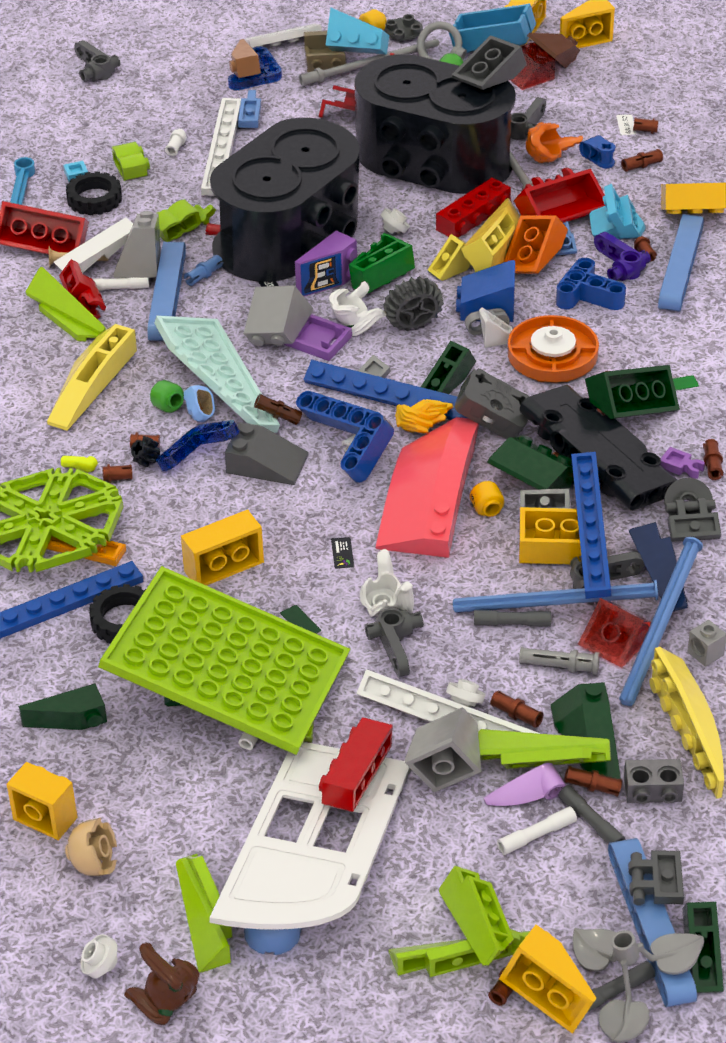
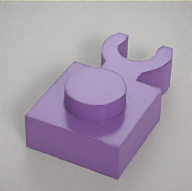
[660,447,705,479]

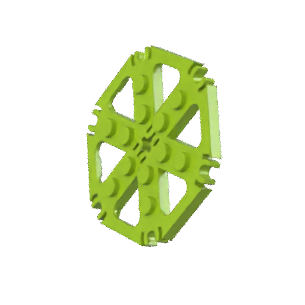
[0,468,124,573]

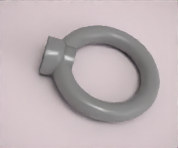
[417,21,467,61]

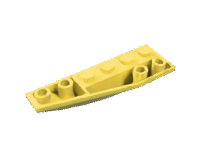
[461,198,520,272]
[47,324,137,431]
[649,647,724,799]

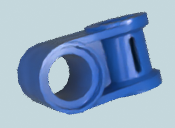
[579,135,616,169]

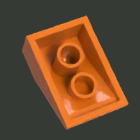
[503,215,568,274]

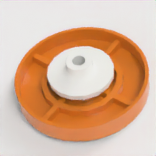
[507,315,599,382]

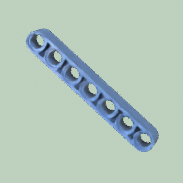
[658,214,704,311]
[148,242,186,341]
[608,838,697,1007]

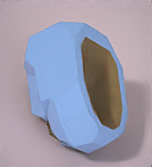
[184,385,215,423]

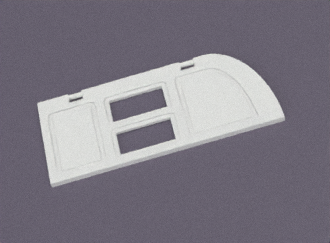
[210,742,411,930]

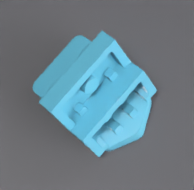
[589,184,646,239]

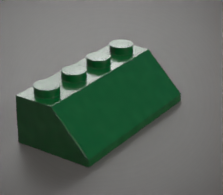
[585,365,680,419]

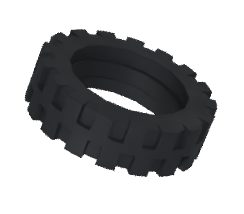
[66,171,122,215]
[89,584,146,644]

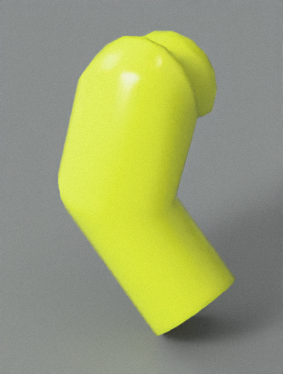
[61,455,98,473]

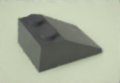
[451,35,527,89]
[225,422,308,485]

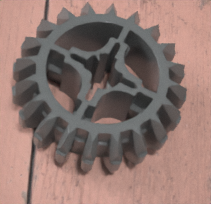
[383,276,444,331]

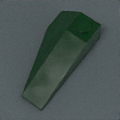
[550,682,621,779]

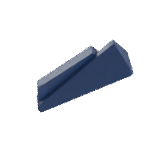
[629,522,688,612]

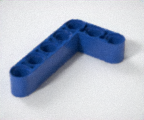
[296,391,394,483]

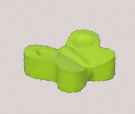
[194,204,216,225]

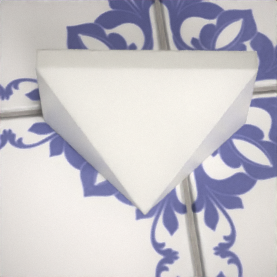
[479,307,513,348]

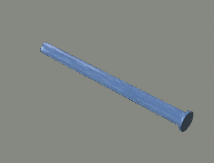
[619,537,703,706]
[453,580,658,613]

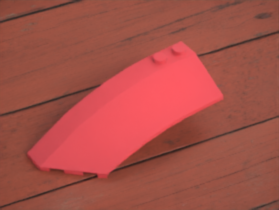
[376,417,479,558]

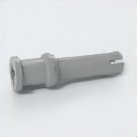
[519,647,600,675]

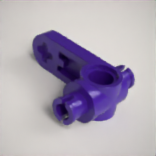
[594,232,651,281]

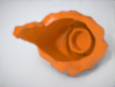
[526,122,583,163]

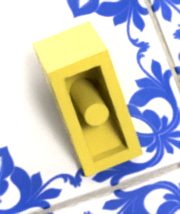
[428,234,471,281]

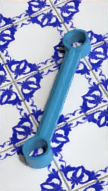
[10,157,35,205]

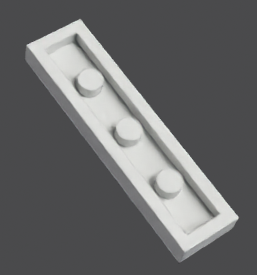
[244,23,322,50]

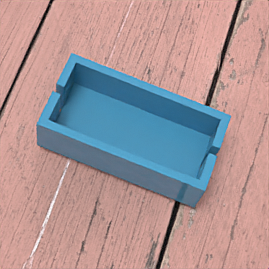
[449,4,536,53]

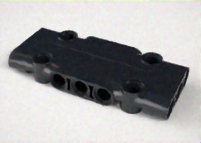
[520,385,677,511]

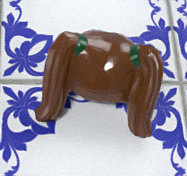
[124,942,200,1025]

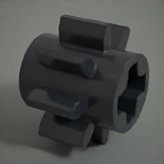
[131,436,160,467]

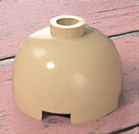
[65,818,117,876]

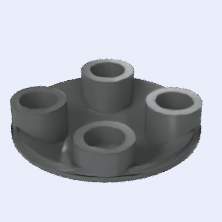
[385,14,423,41]

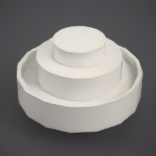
[380,208,410,234]
[446,679,486,707]
[80,934,117,979]

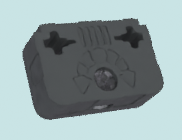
[454,368,530,439]

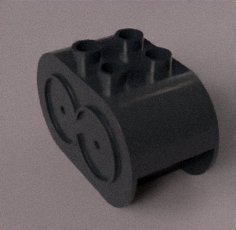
[354,54,516,194]
[210,117,360,282]

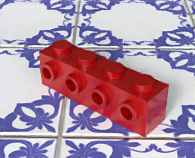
[436,178,511,238]
[319,717,393,812]

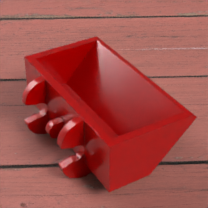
[514,167,605,223]

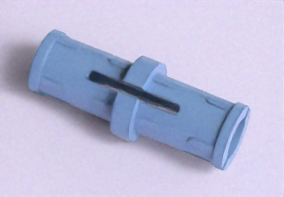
[184,255,223,286]

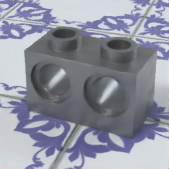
[624,759,684,804]

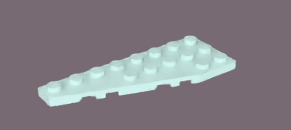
[154,316,280,433]

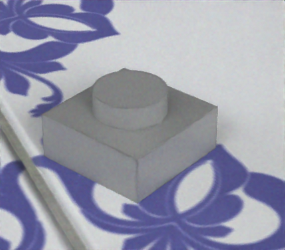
[358,355,391,378]

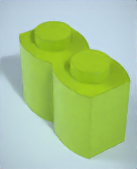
[112,141,150,181]
[156,199,201,242]

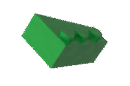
[349,232,415,294]

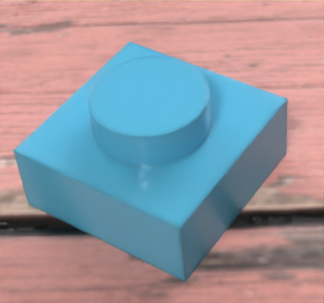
[63,161,88,181]

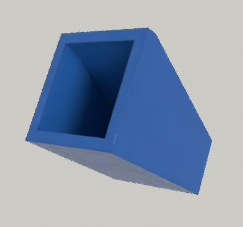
[456,260,515,322]

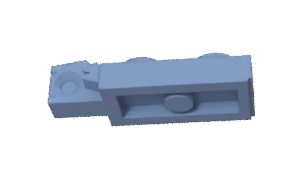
[238,90,261,128]

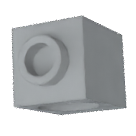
[687,620,726,667]

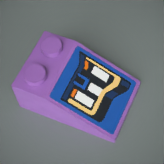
[295,231,358,297]

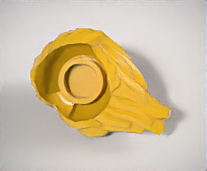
[395,399,454,434]

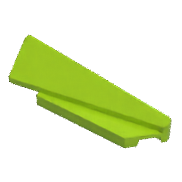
[25,267,106,341]
[478,729,611,769]
[176,854,232,972]
[439,865,514,966]
[388,929,530,977]

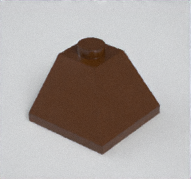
[527,33,581,68]

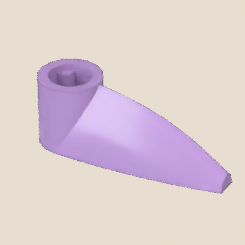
[484,762,566,806]

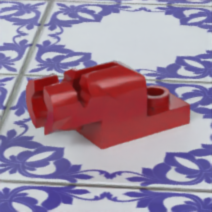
[59,259,106,319]

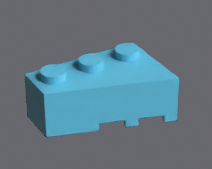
[325,7,390,55]

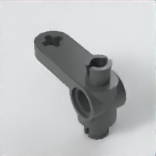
[74,40,121,82]
[510,97,546,140]
[570,552,645,606]
[365,608,424,677]

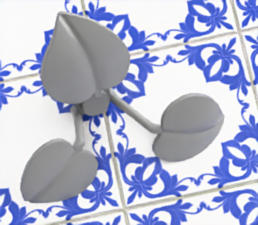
[573,928,704,1043]

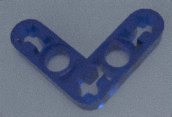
[228,46,282,90]
[156,420,240,471]

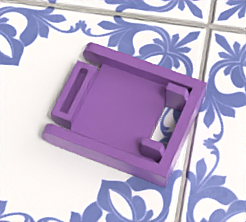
[284,314,352,361]

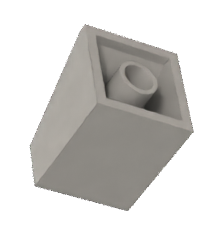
[114,211,161,278]
[243,285,313,346]
[405,707,482,792]

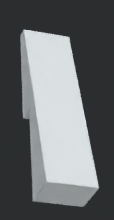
[54,217,133,273]

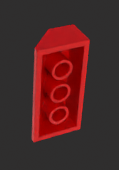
[0,201,89,254]

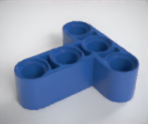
[556,257,626,310]

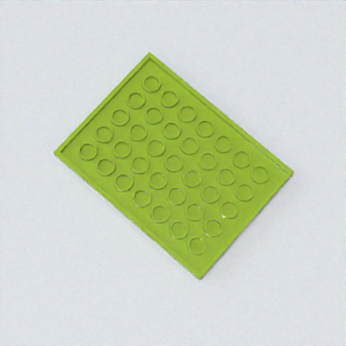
[98,566,350,755]

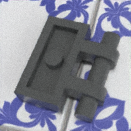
[665,498,721,542]
[628,850,684,905]

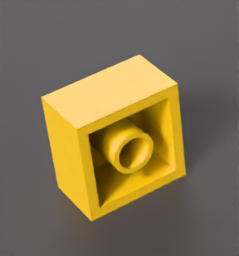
[6,762,78,841]

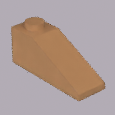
[229,39,261,78]

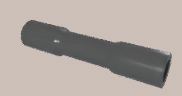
[474,610,551,627]
[558,785,626,844]
[588,961,655,1012]

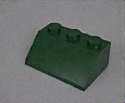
[487,435,574,490]

